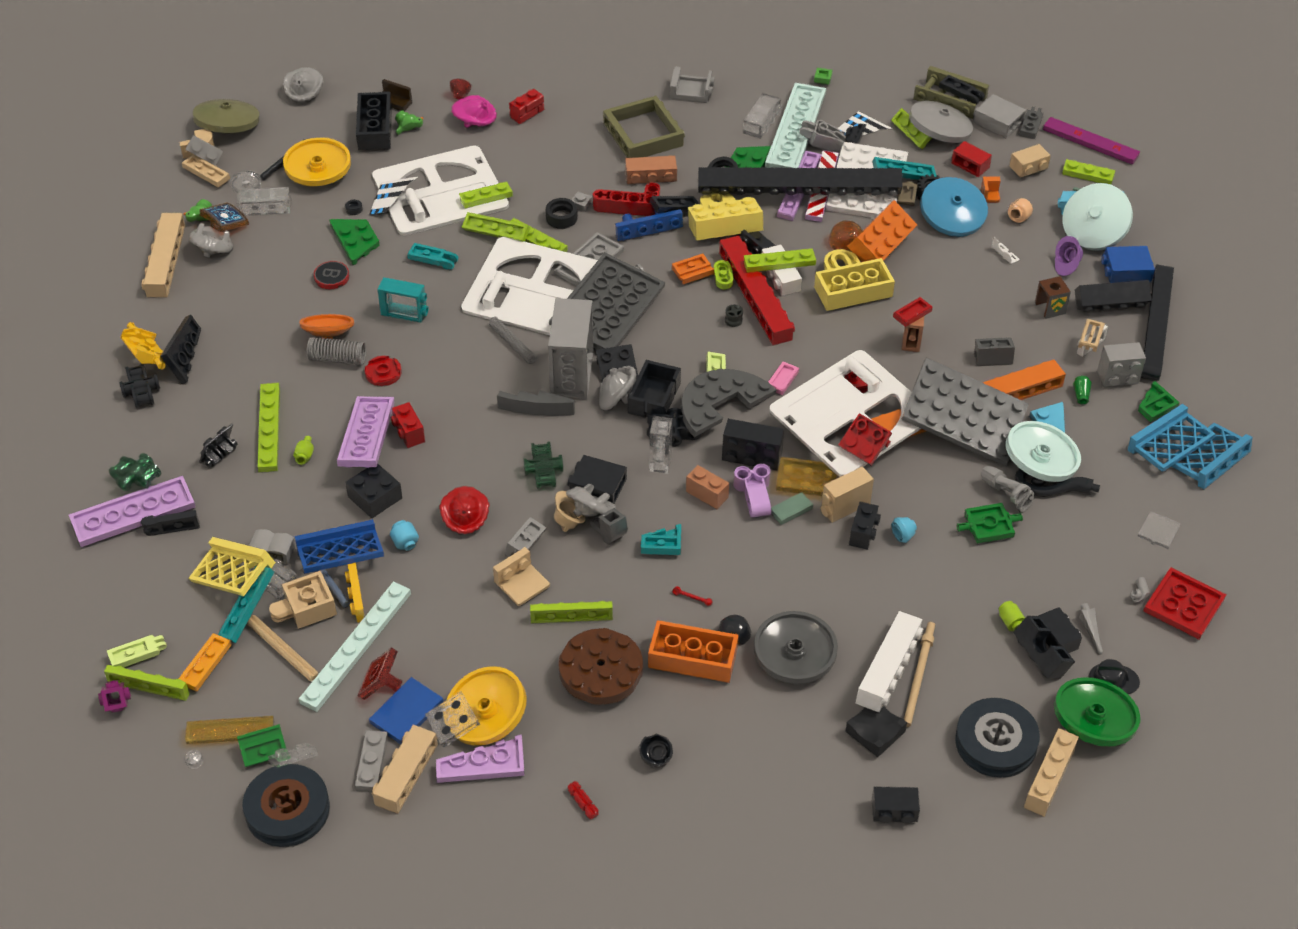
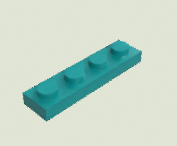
[872,157,937,180]
[218,566,274,643]

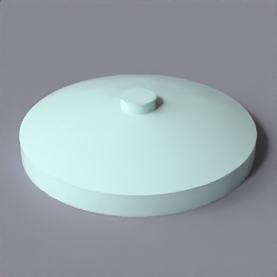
[1062,183,1133,251]
[1006,421,1081,482]

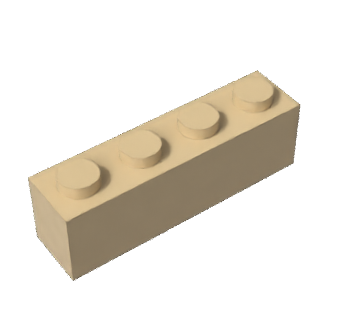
[372,725,438,814]
[1024,728,1079,817]

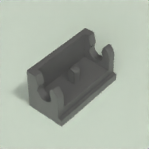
[974,337,1015,366]

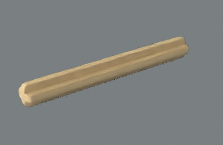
[247,615,318,682]

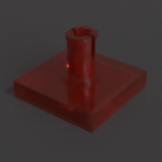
[358,647,403,700]

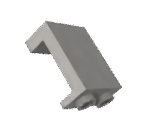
[670,67,715,103]

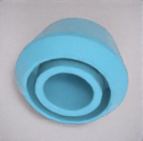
[891,517,917,543]

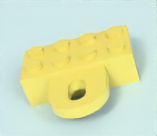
[688,193,763,240]
[814,249,895,311]

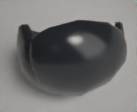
[718,614,751,645]
[639,734,673,767]

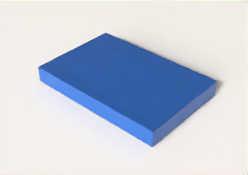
[369,677,444,744]

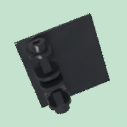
[596,344,638,381]
[199,424,238,467]

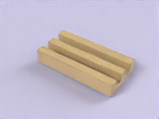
[1078,319,1105,352]

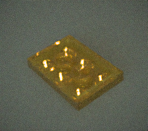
[776,457,836,496]

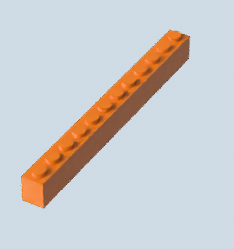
[871,359,1066,437]

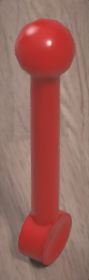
[672,586,713,606]

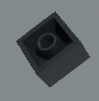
[345,463,402,519]

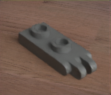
[1019,106,1043,139]

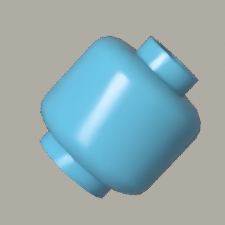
[390,520,419,551]

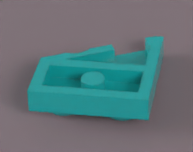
[641,524,681,555]

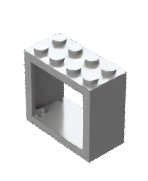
[548,298,593,400]

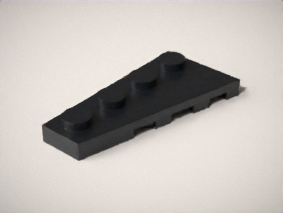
[161,315,201,384]

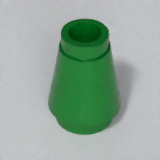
[1073,376,1092,404]

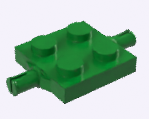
[956,503,1023,543]

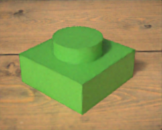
[814,68,833,85]

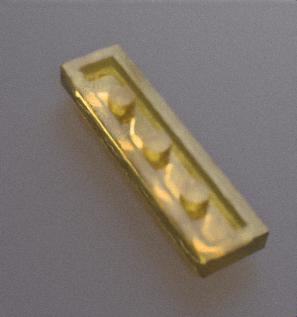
[185,716,274,744]

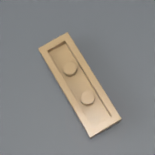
[182,154,230,188]

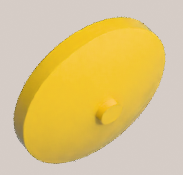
[283,138,351,186]
[444,666,527,746]

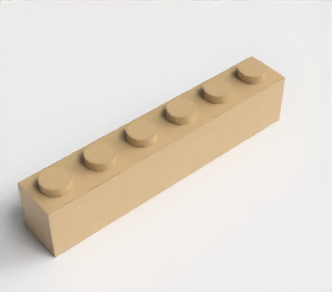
[142,213,185,297]

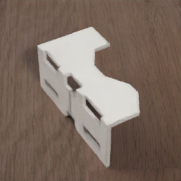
[992,237,1020,264]

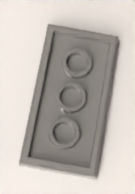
[554,232,624,286]

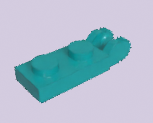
[407,243,459,270]

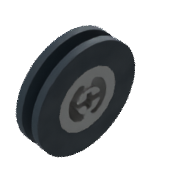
[955,698,1040,778]

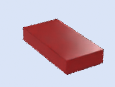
[893,297,933,327]

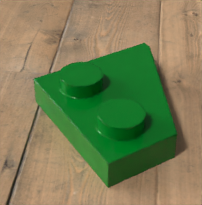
[1138,381,1180,422]

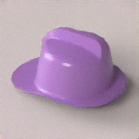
[1055,236,1083,276]

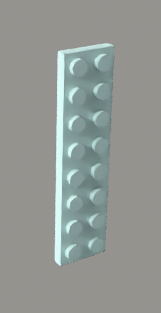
[765,83,826,168]

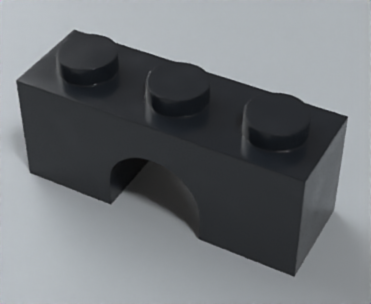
[1013,616,1075,679]

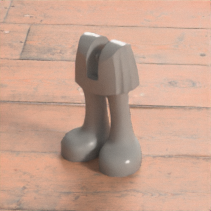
[981,466,1034,512]

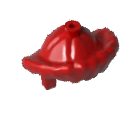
[439,486,489,535]

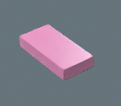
[768,362,799,395]

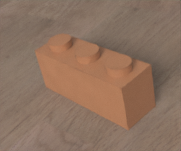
[625,156,677,184]

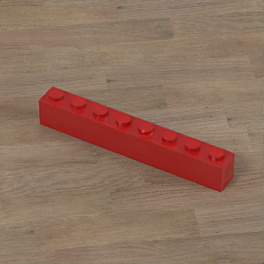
[719,236,795,345]

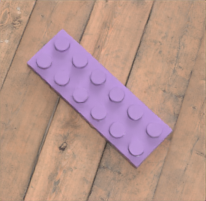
[337,396,395,468]
[69,476,196,547]

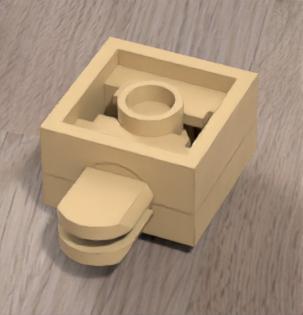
[269,571,337,629]

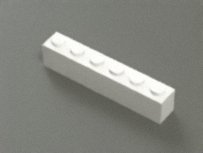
[855,611,924,712]

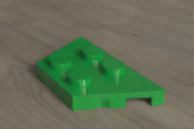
[731,146,771,168]
[329,219,380,265]

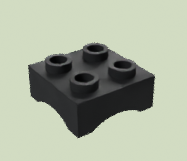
[845,706,907,757]

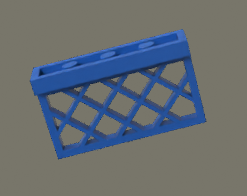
[294,520,384,574]

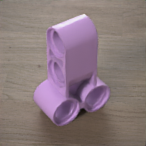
[733,464,771,518]

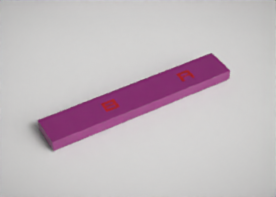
[1043,117,1140,165]

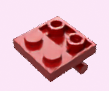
[838,413,892,466]

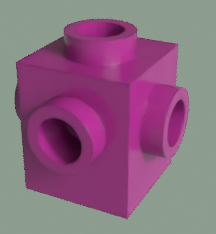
[98,680,131,713]

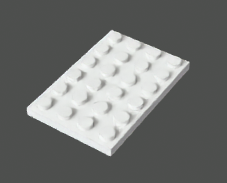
[826,142,908,218]

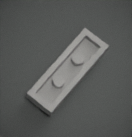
[355,731,388,792]

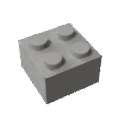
[1097,342,1146,387]

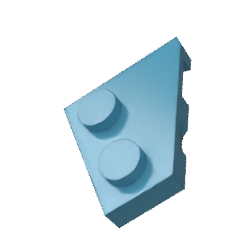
[1029,402,1065,433]

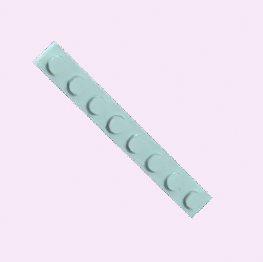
[299,581,411,712]

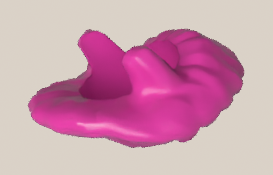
[451,95,497,128]

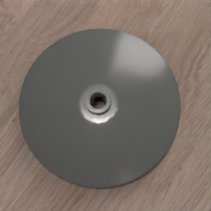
[754,611,838,684]

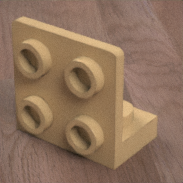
[493,547,550,606]

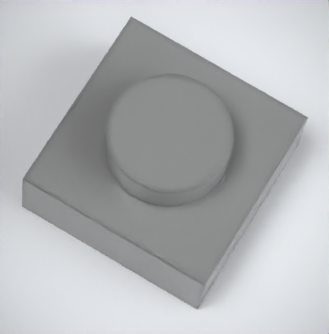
[571,192,593,211]

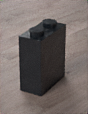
[567,455,627,504]

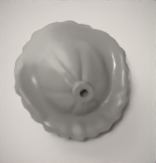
[283,67,324,102]
[189,223,233,258]
[599,366,636,411]
[566,484,616,517]

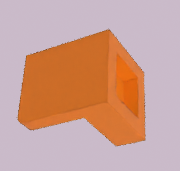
[981,177,1001,203]

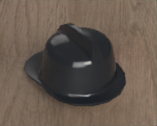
[1089,659,1140,694]

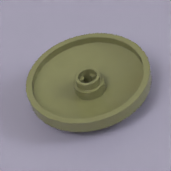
[193,99,259,133]

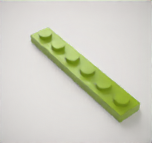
[258,383,280,472]

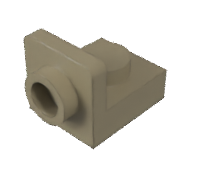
[898,181,917,205]

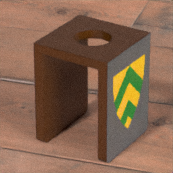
[1035,276,1071,319]

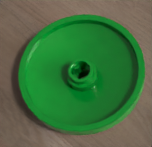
[1054,677,1140,746]

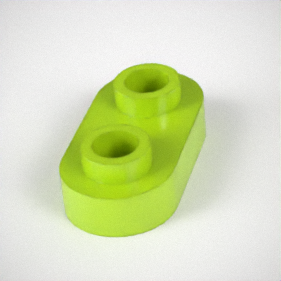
[714,260,733,289]

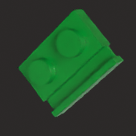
[237,724,288,767]

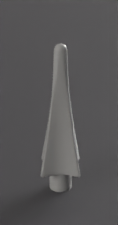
[1078,603,1103,654]

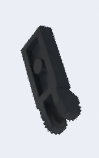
[939,75,985,105]
[141,510,200,535]

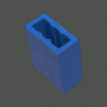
[1101,246,1155,283]

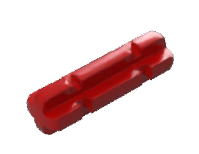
[568,781,599,819]

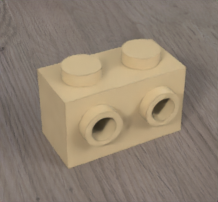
[1009,144,1051,178]

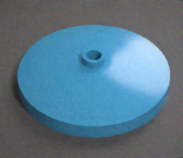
[920,177,988,237]

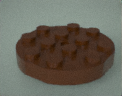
[559,628,643,705]

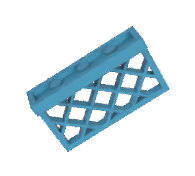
[1127,404,1215,472]
[1167,423,1253,489]

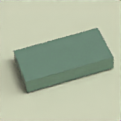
[771,492,813,525]

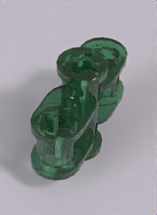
[523,441,564,489]
[109,453,162,491]

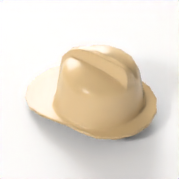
[554,491,585,532]

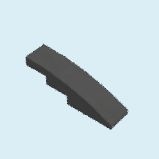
[497,390,575,416]

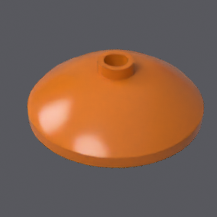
[299,314,354,339]

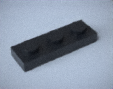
[649,196,699,213]

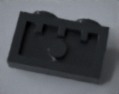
[741,230,776,254]

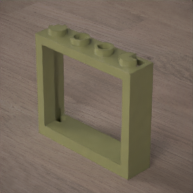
[603,96,685,158]

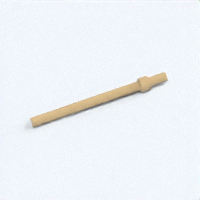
[904,622,935,727]

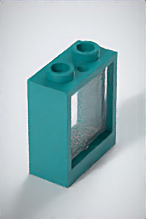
[377,277,429,323]

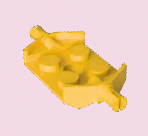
[120,322,166,370]

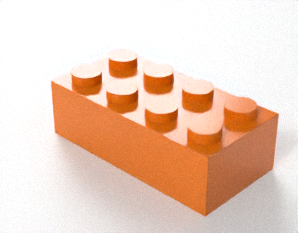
[847,200,917,262]
[648,620,738,683]

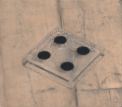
[425,691,480,747]

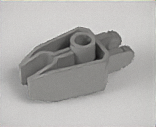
[799,120,846,151]

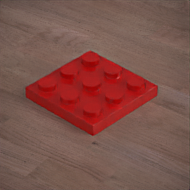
[1143,567,1226,640]

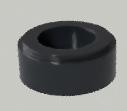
[345,199,363,215]

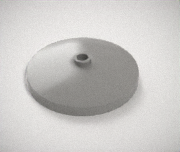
[909,101,973,143]

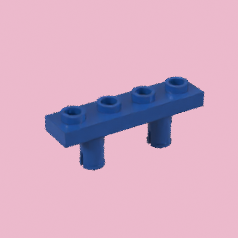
[615,210,683,241]

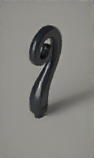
[1015,468,1100,496]

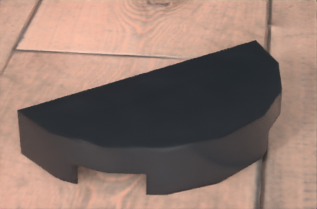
[845,123,866,144]

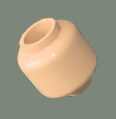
[1007,198,1033,223]

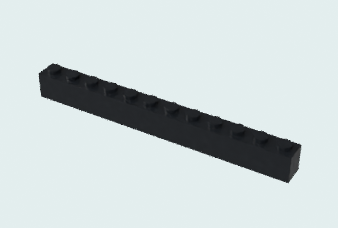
[698,167,902,196]

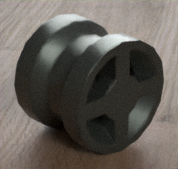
[725,304,743,327]

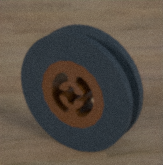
[242,764,330,847]

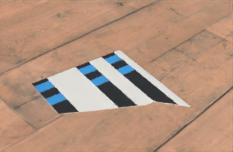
[838,111,892,135]
[369,177,417,215]

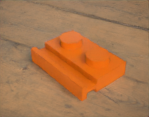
[672,253,714,284]

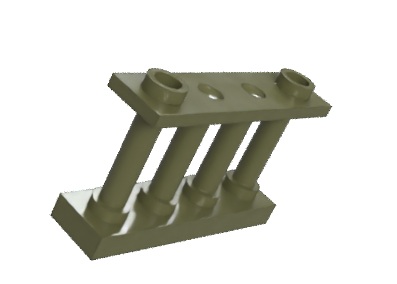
[914,66,989,119]

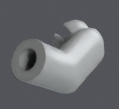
[1131,577,1150,602]

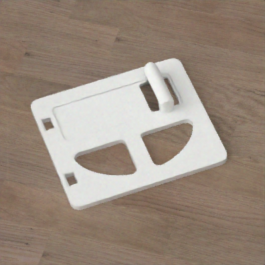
[372,146,509,236]
[461,237,598,336]
[769,350,921,477]

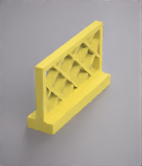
[188,537,276,596]

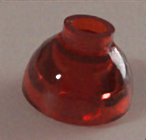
[450,79,472,99]

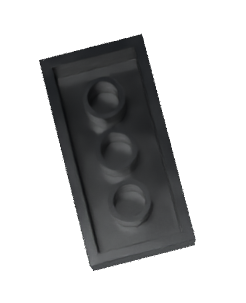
[356,92,392,150]

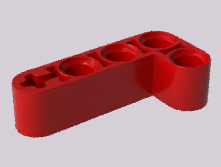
[593,183,660,216]

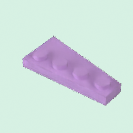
[436,734,525,783]

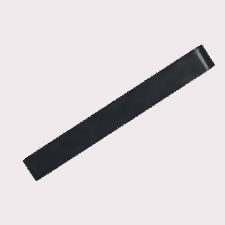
[1141,264,1174,381]

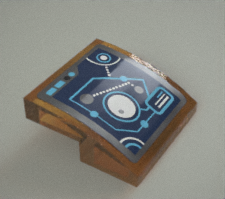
[200,203,249,232]

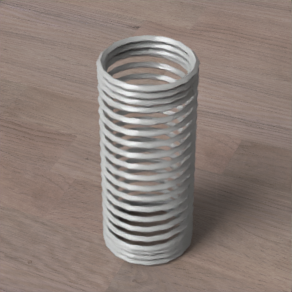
[307,337,366,365]

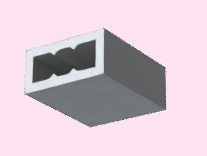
[973,94,1026,138]

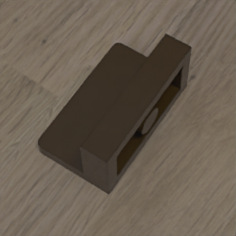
[382,79,412,112]

